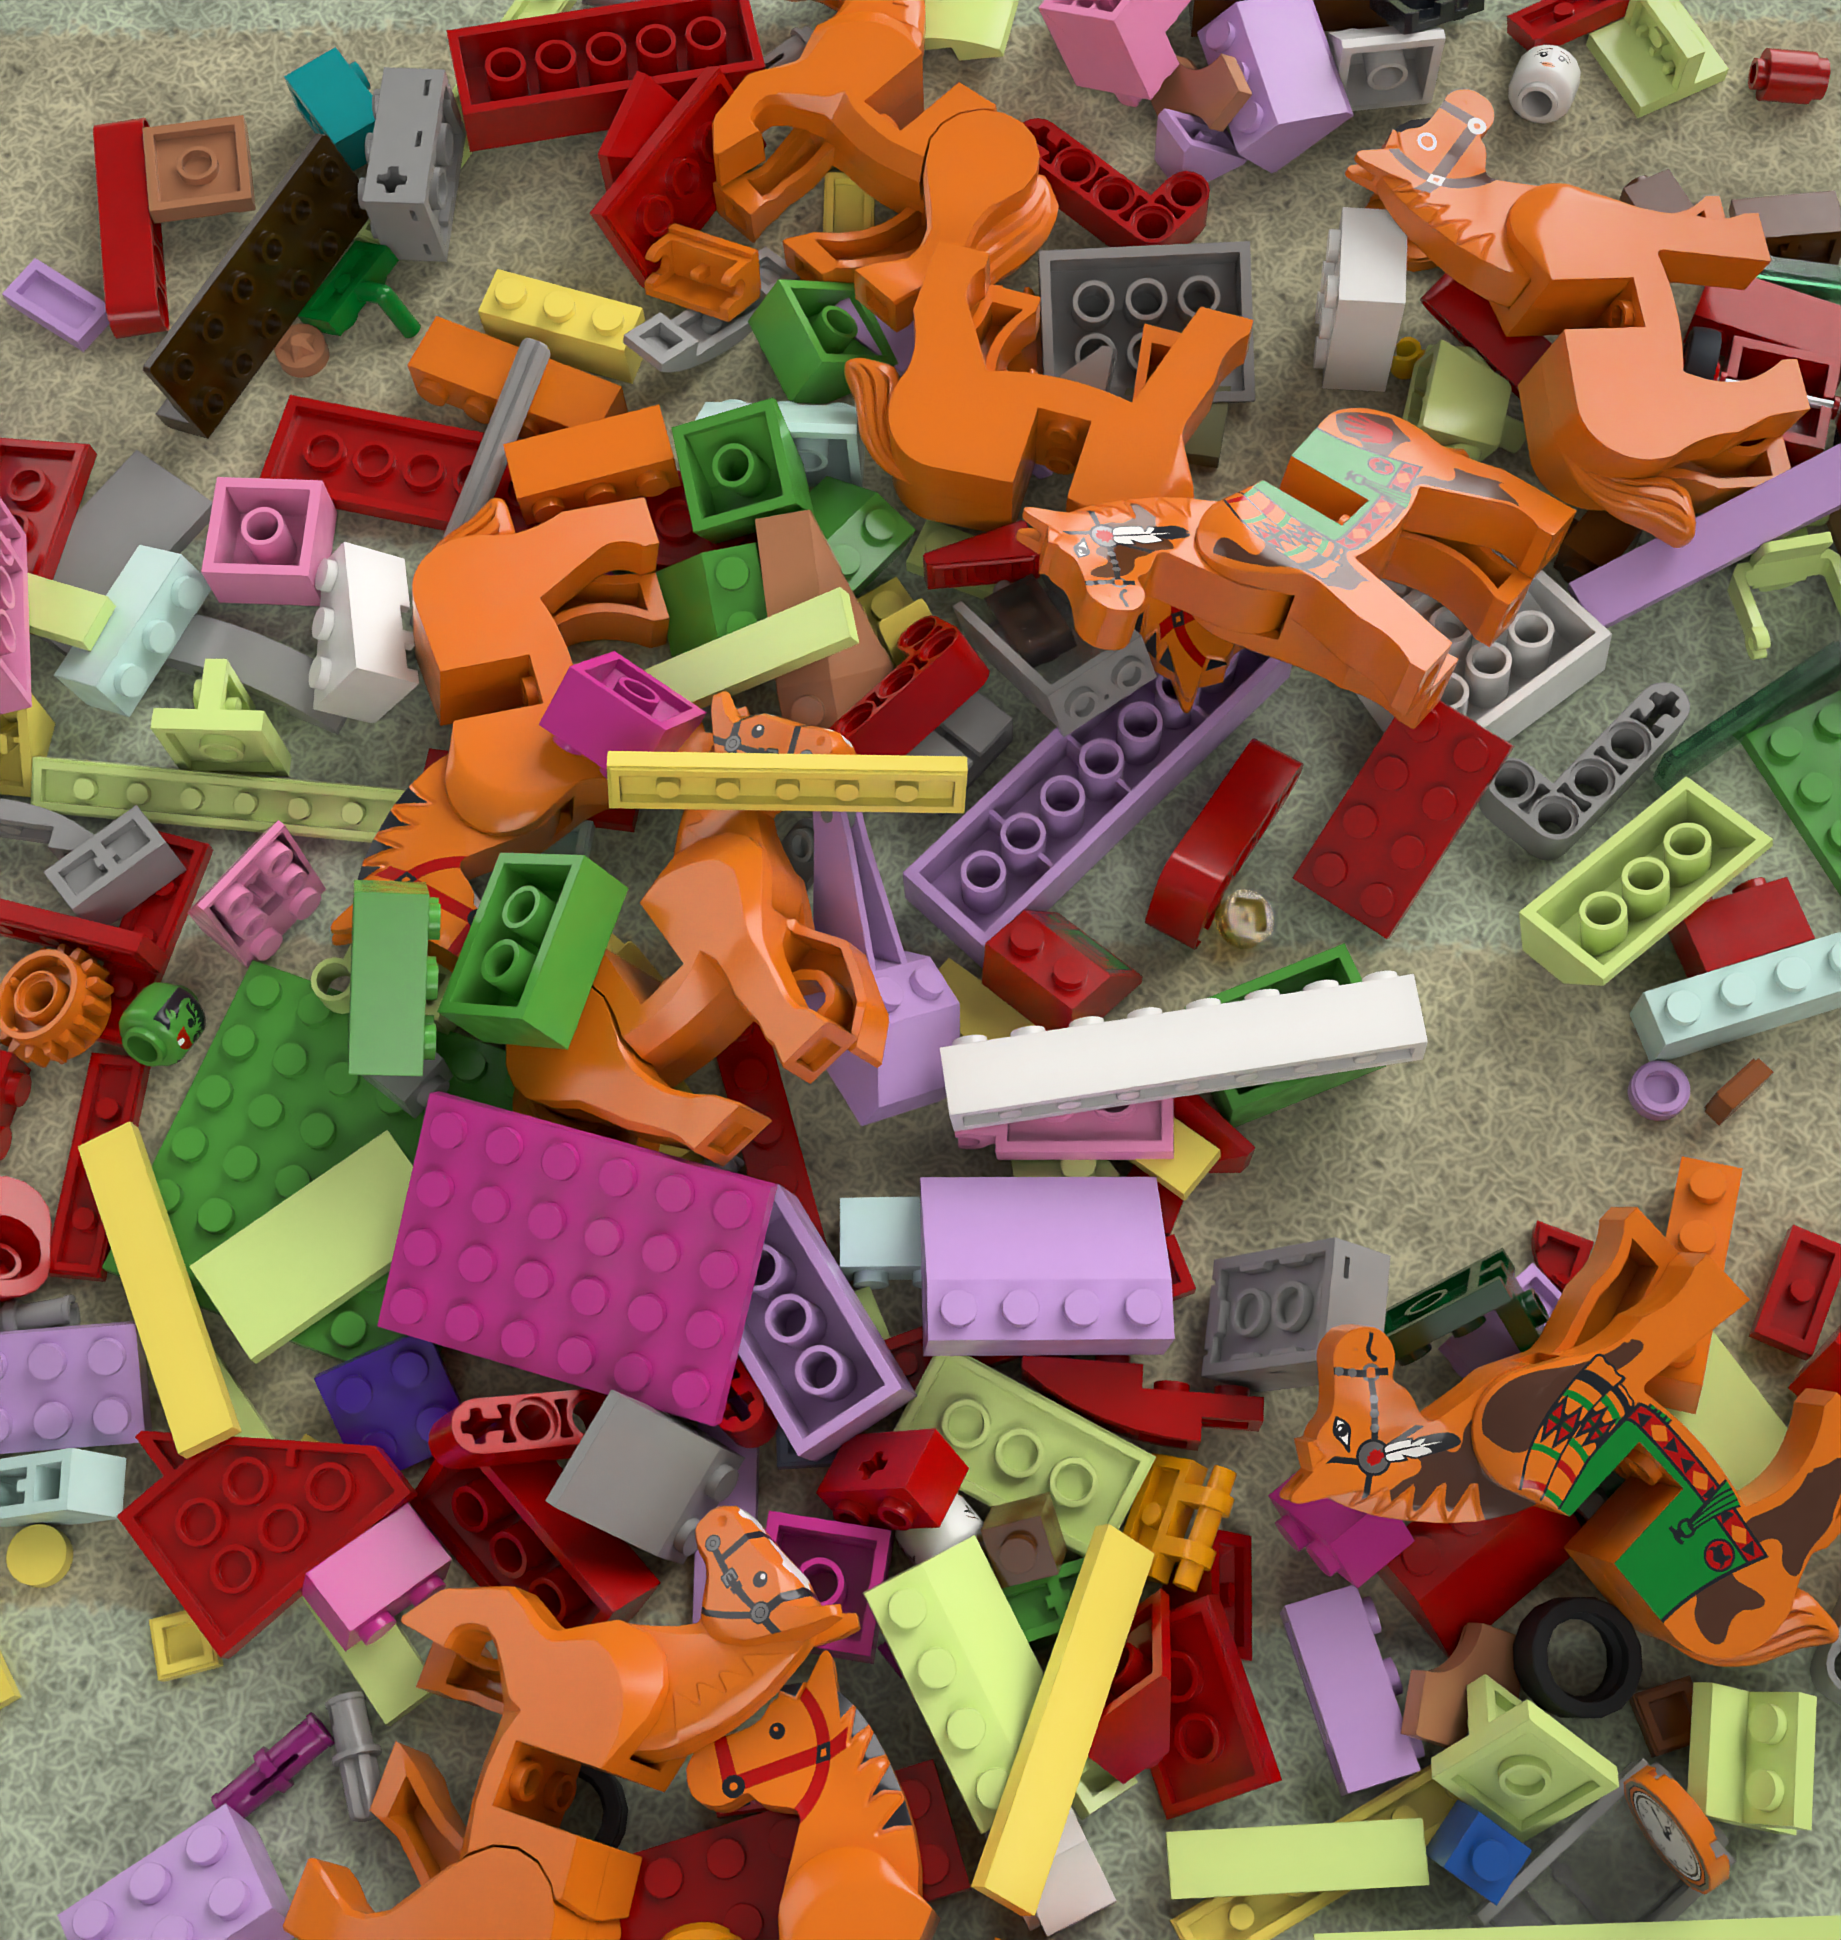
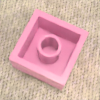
[201,477,338,606]

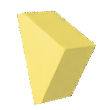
[0,693,55,797]

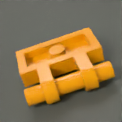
[1122,1453,1237,1592]

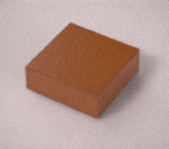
[1704,1058,1774,1126]
[1629,1675,1693,1758]

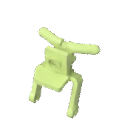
[1727,514,1841,660]

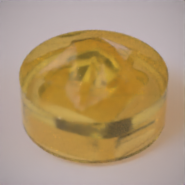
[1215,889,1274,949]

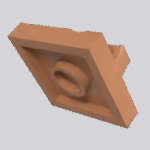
[142,115,256,224]

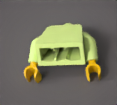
[1390,337,1526,462]

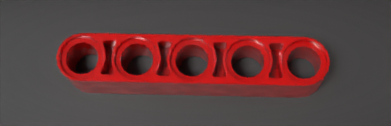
[93,117,170,339]
[1420,273,1552,399]

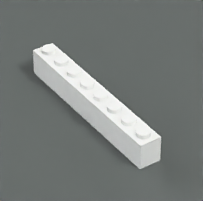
[940,971,1428,1132]

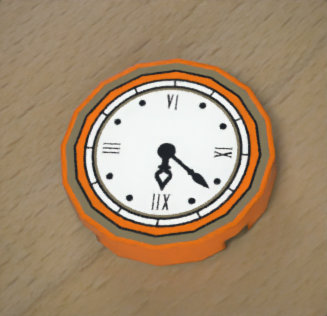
[1623,1765,1730,1895]

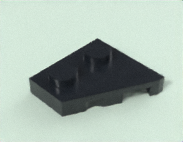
[1370,0,1485,35]

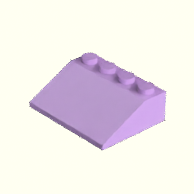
[919,1177,1175,1356]

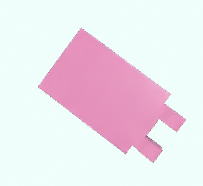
[955,1098,1174,1160]

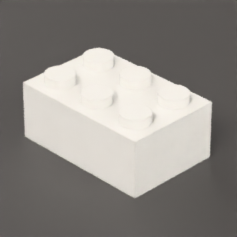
[1313,207,1408,392]

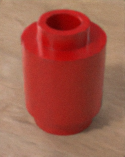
[1748,48,1830,105]

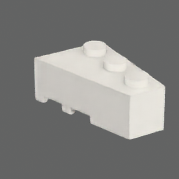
[309,542,419,723]

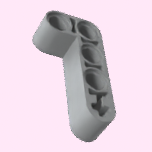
[1478,682,1690,861]

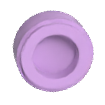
[1628,1061,1690,1121]

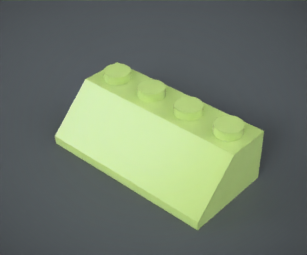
[1519,776,1773,986]
[863,1535,1090,1834]

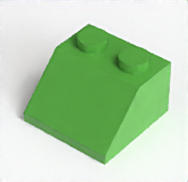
[748,279,899,404]
[671,397,815,544]
[756,476,916,597]
[656,542,767,658]

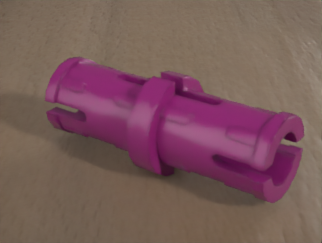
[211,1712,335,1819]

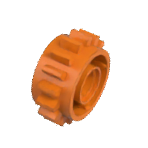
[0,944,114,1068]

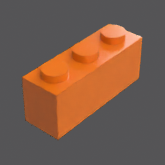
[503,404,681,526]

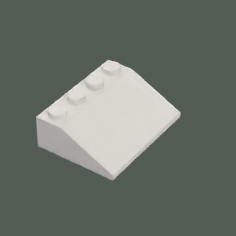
[1356,549,1612,742]

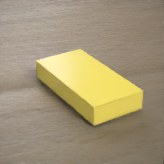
[823,172,875,233]

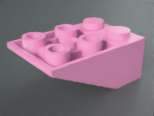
[188,820,326,968]

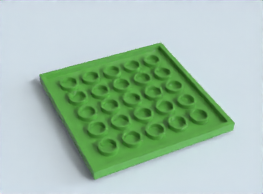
[102,960,515,1362]

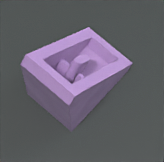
[1155,108,1247,182]

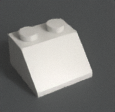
[1327,26,1446,111]

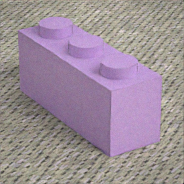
[1280,1585,1425,1797]

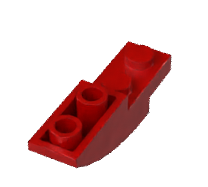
[1022,1355,1264,1451]

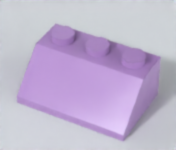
[1197,0,1354,173]

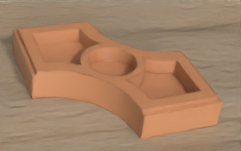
[1150,53,1252,132]
[1401,1622,1521,1748]

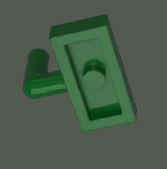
[298,240,421,338]

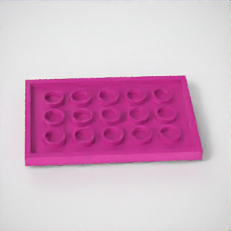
[377,1091,778,1427]

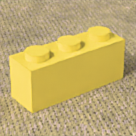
[478,269,645,384]

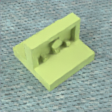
[1586,0,1729,118]
[150,658,292,776]
[1431,1674,1619,1843]
[1687,1682,1817,1835]

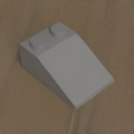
[545,1389,745,1565]

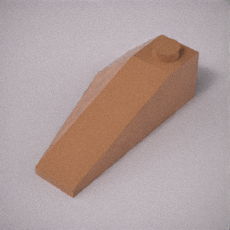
[755,509,894,729]

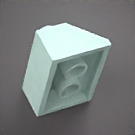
[695,399,865,487]

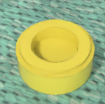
[6,1524,73,1588]

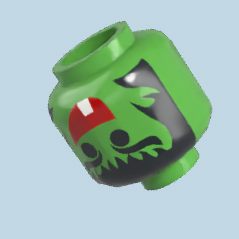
[119,982,206,1066]

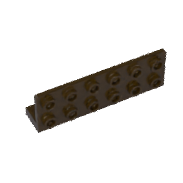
[143,133,369,439]

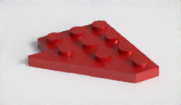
[117,1431,418,1659]

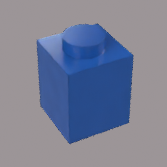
[1426,1799,1532,1906]

